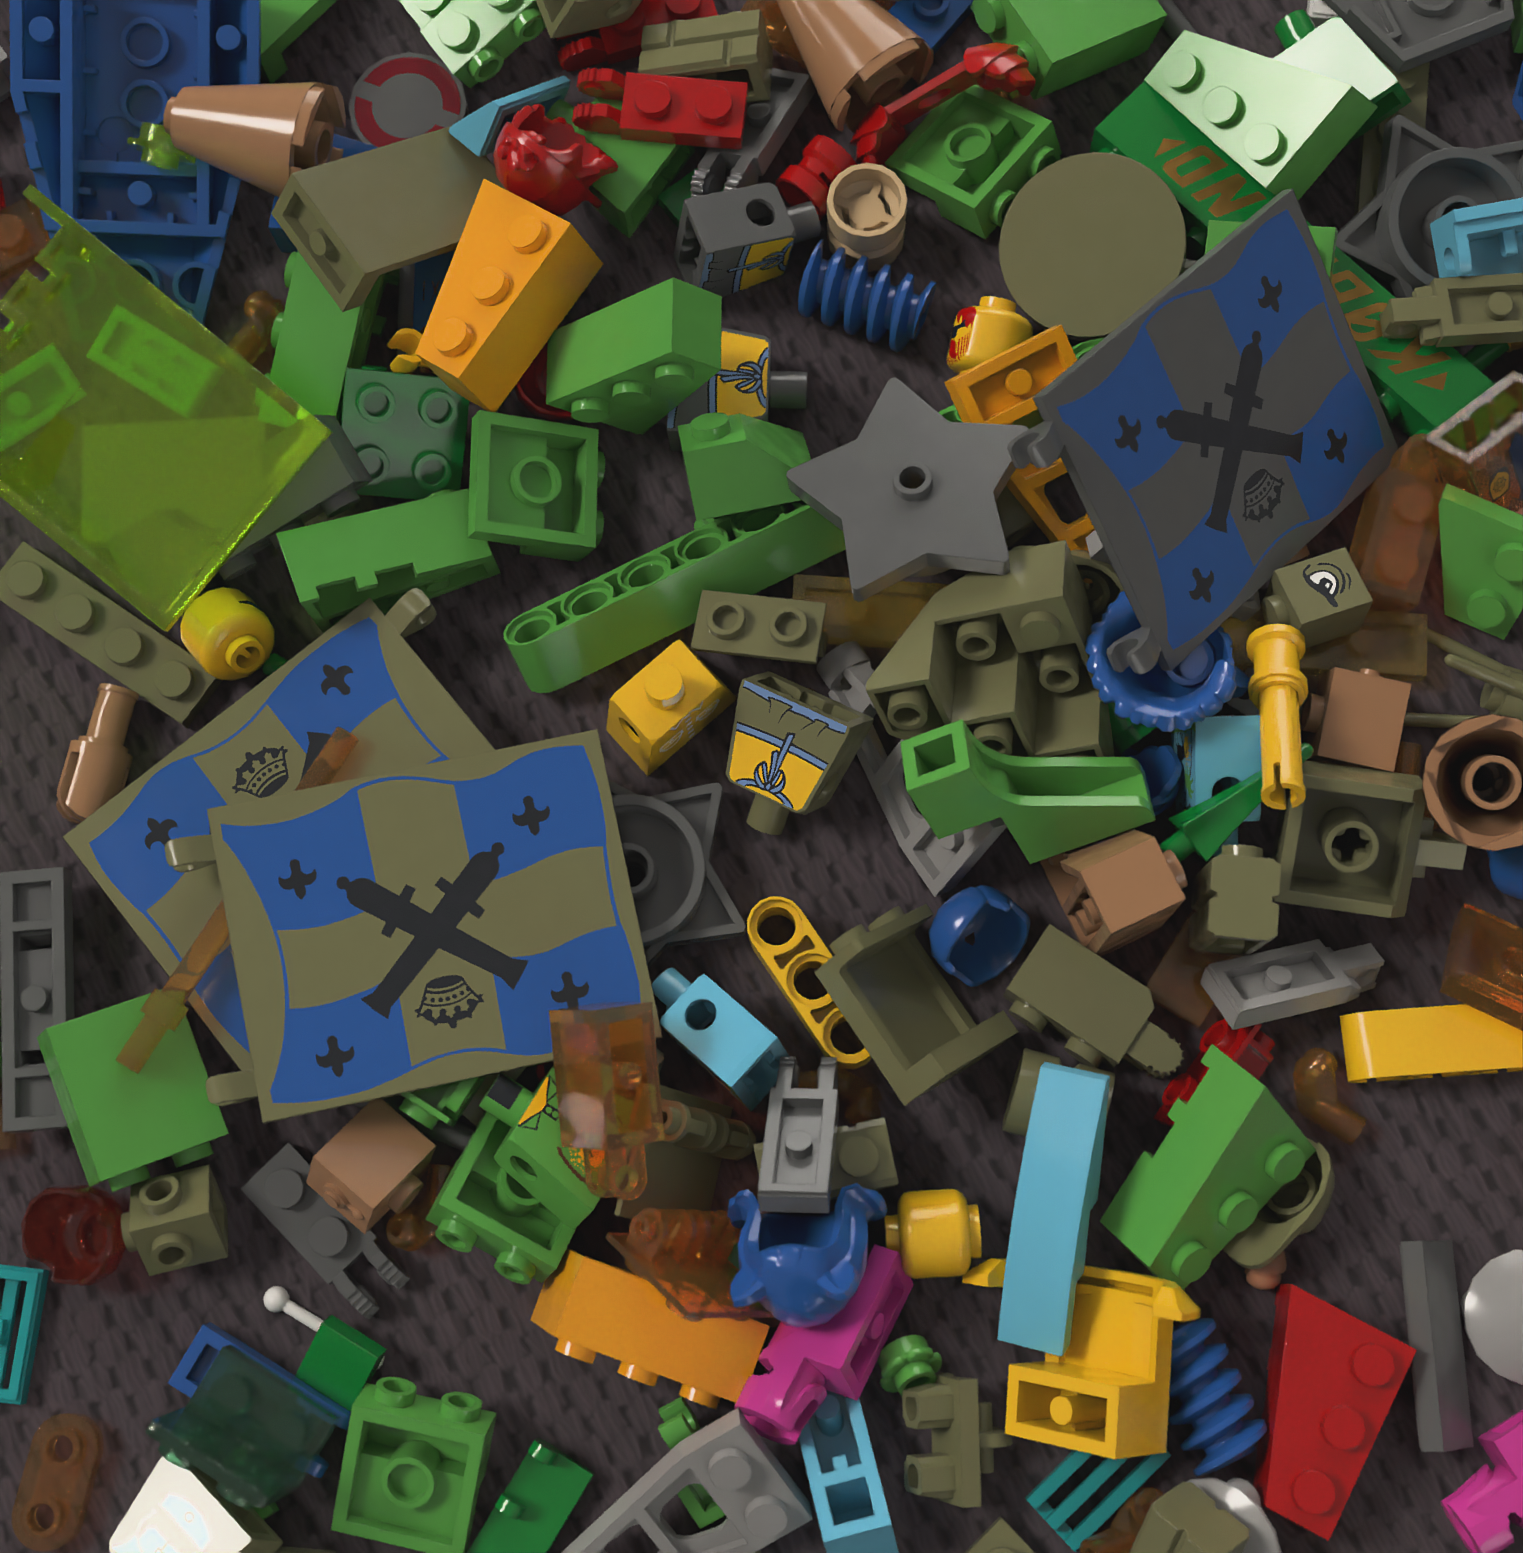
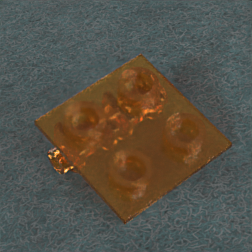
[606,1208,775,1322]

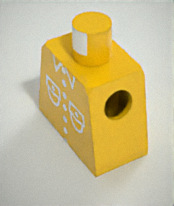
[606,639,737,776]

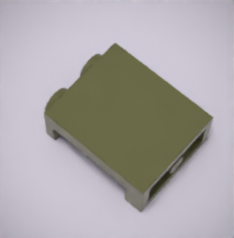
[814,904,1018,1106]

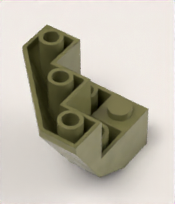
[866,540,1115,757]

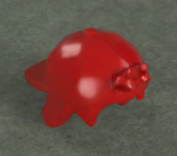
[493,104,618,216]

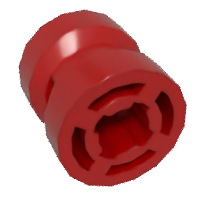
[776,134,857,221]

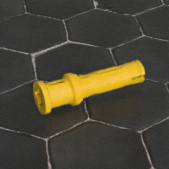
[1246,623,1308,810]

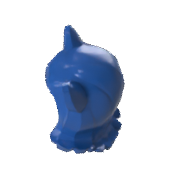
[1085,591,1250,732]
[727,1183,887,1328]

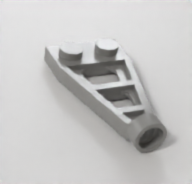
[816,641,1007,897]
[561,1408,813,1553]

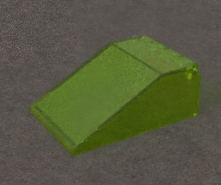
[0,184,332,632]

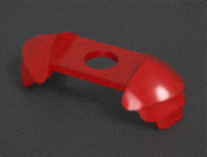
[849,42,1036,168]

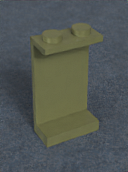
[271,126,506,312]

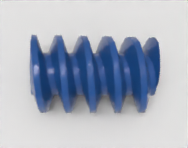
[798,240,937,352]
[1168,1318,1267,1477]

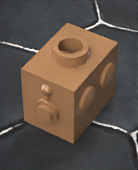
[1300,667,1411,772]
[306,1099,436,1234]

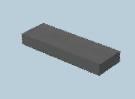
[1399,1240,1474,1452]

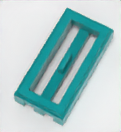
[0,1264,49,1405]
[1025,1450,1171,1552]

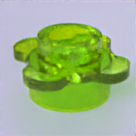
[127,122,196,171]

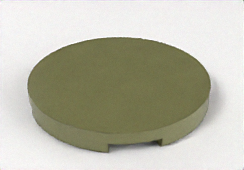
[999,152,1187,341]

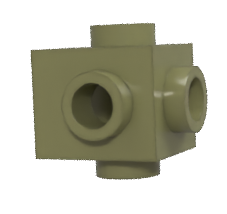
[121,1165,228,1276]

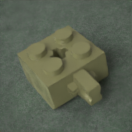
[1271,760,1467,918]

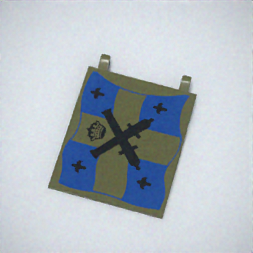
[62,588,495,1071]
[165,729,663,1123]

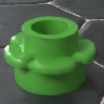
[877,1335,942,1396]

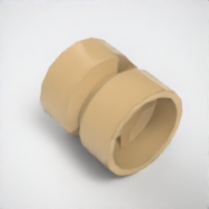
[827,163,907,272]

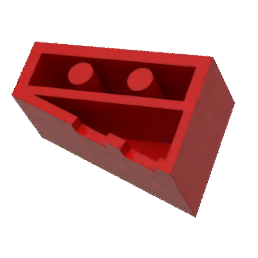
[1253,1284,1417,1541]

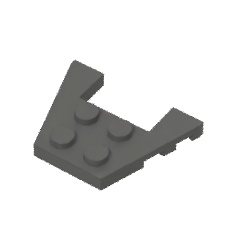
[1323,0,1515,74]

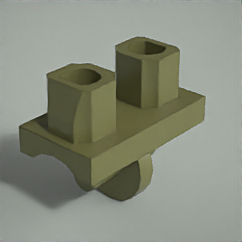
[902,1373,1013,1508]

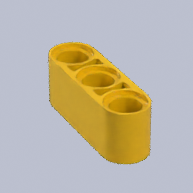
[747,896,872,1069]
[1340,1000,1523,1083]

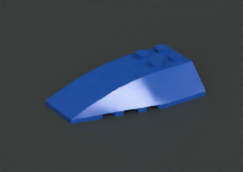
[9,0,261,348]

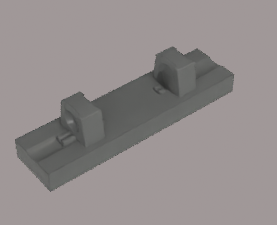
[0,867,75,1134]

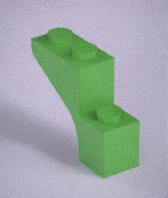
[900,719,1155,864]

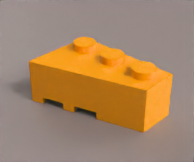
[415,179,603,412]
[530,1248,770,1409]

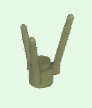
[1403,626,1523,728]

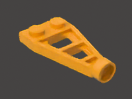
[944,325,1095,584]

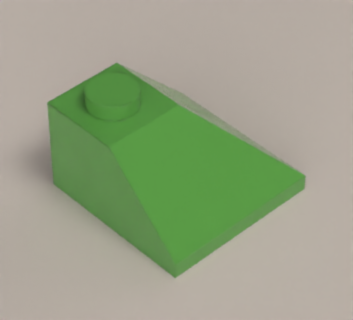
[677,412,811,521]

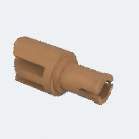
[56,683,139,824]

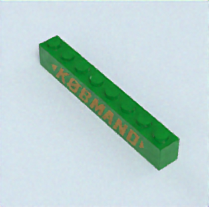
[1089,81,1515,472]

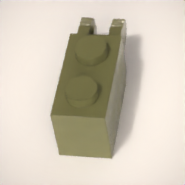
[1002,924,1184,1079]

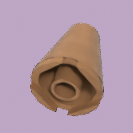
[776,0,934,132]
[163,82,346,197]
[1422,714,1523,851]

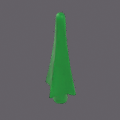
[1159,743,1314,862]

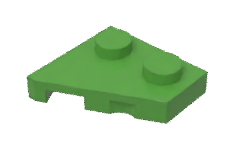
[1438,484,1523,640]

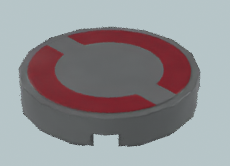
[348,52,470,147]

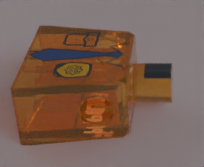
[1423,370,1523,512]

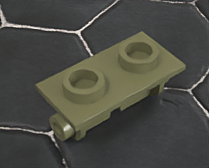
[691,590,828,664]

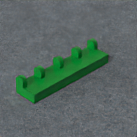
[467,1437,595,1553]

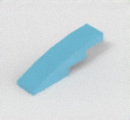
[997,1062,1110,1357]

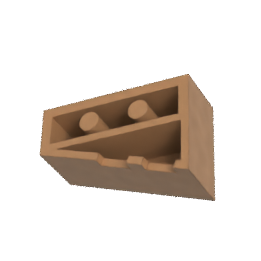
[1039,829,1188,957]

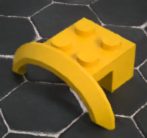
[962,1258,1200,1459]

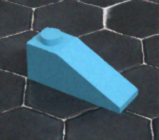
[799,1390,899,1553]

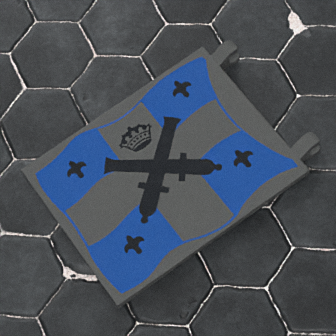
[1007,189,1401,674]

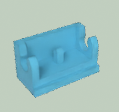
[1430,198,1523,278]

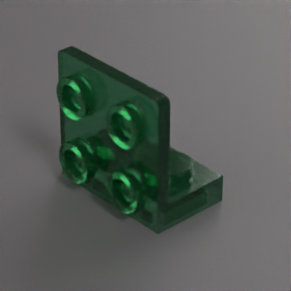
[145,1344,342,1509]

